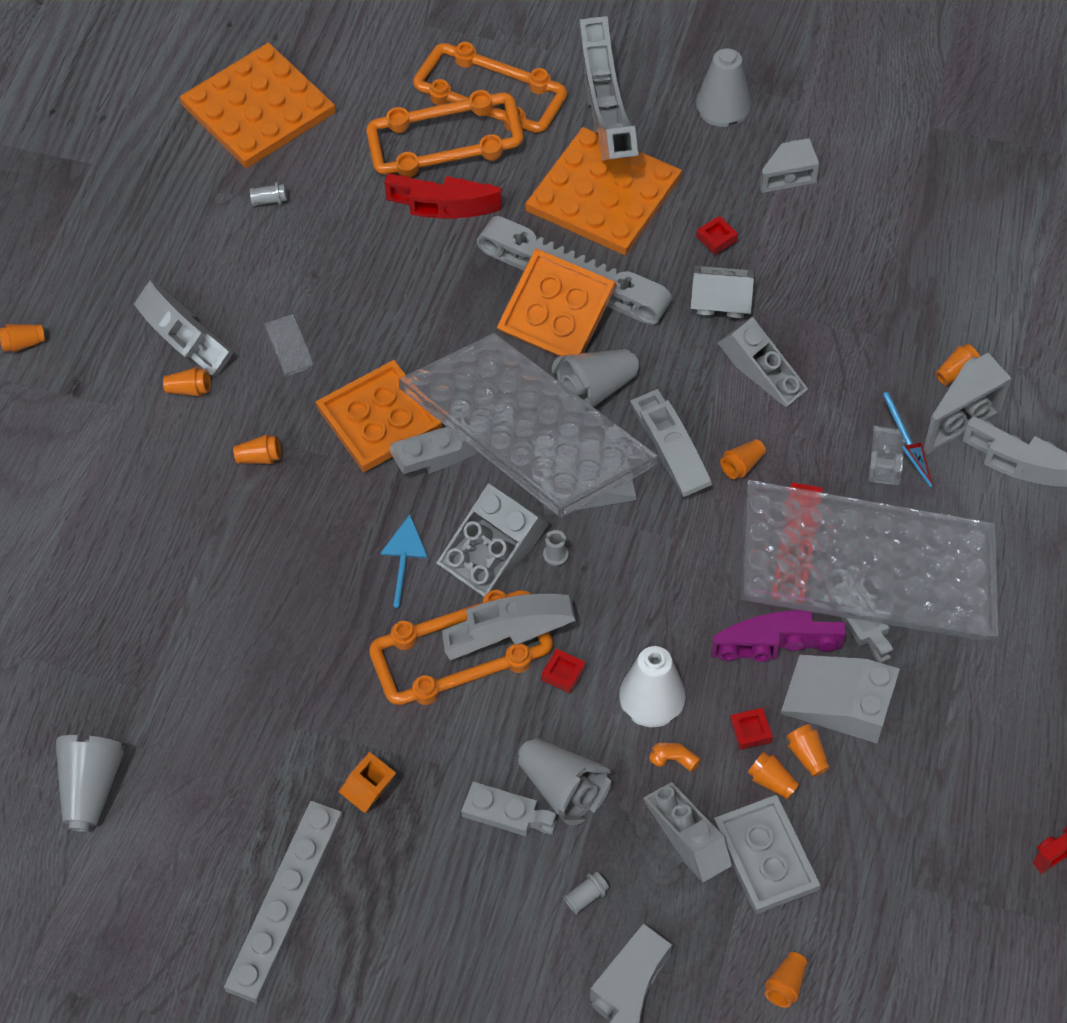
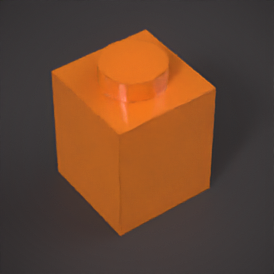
[339,752,396,813]

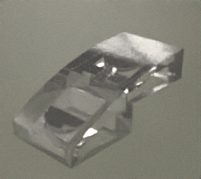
[264,314,313,377]
[868,426,904,486]

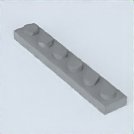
[224,801,343,1004]

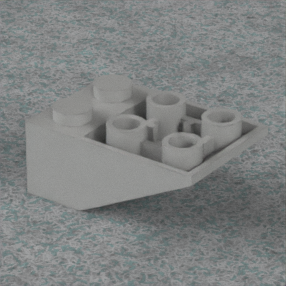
[436,483,550,597]

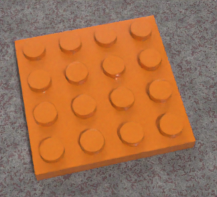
[179,42,336,169]
[525,127,682,256]

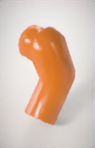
[649,743,702,772]

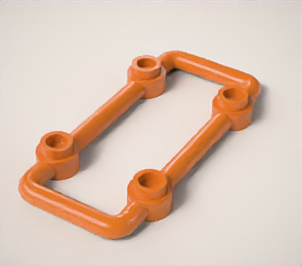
[413,42,568,133]
[366,90,523,178]
[369,590,553,705]

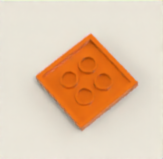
[497,248,617,357]
[315,360,443,473]

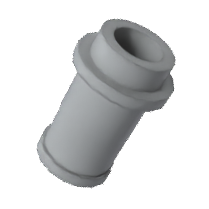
[250,182,287,207]
[543,530,568,566]
[563,872,609,915]

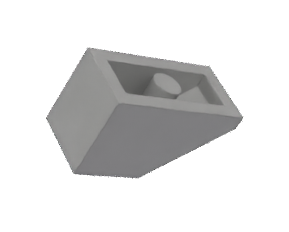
[760,138,819,193]

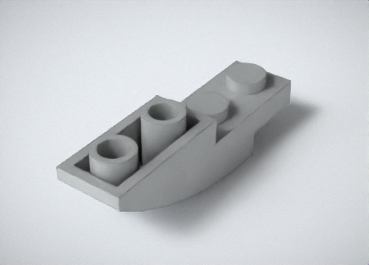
[134,280,234,376]
[630,389,712,497]
[390,403,517,474]
[962,415,1067,487]
[442,594,576,661]

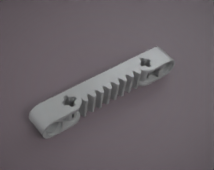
[476,216,672,325]

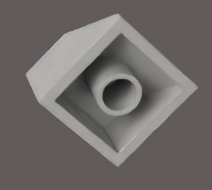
[691,265,754,318]

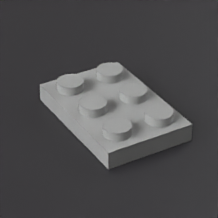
[713,795,821,915]

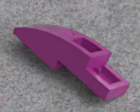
[711,610,846,662]

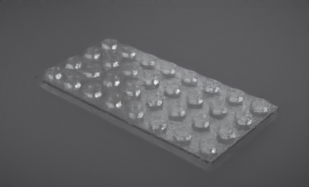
[399,333,658,518]
[740,480,999,643]

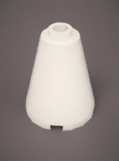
[619,646,686,727]

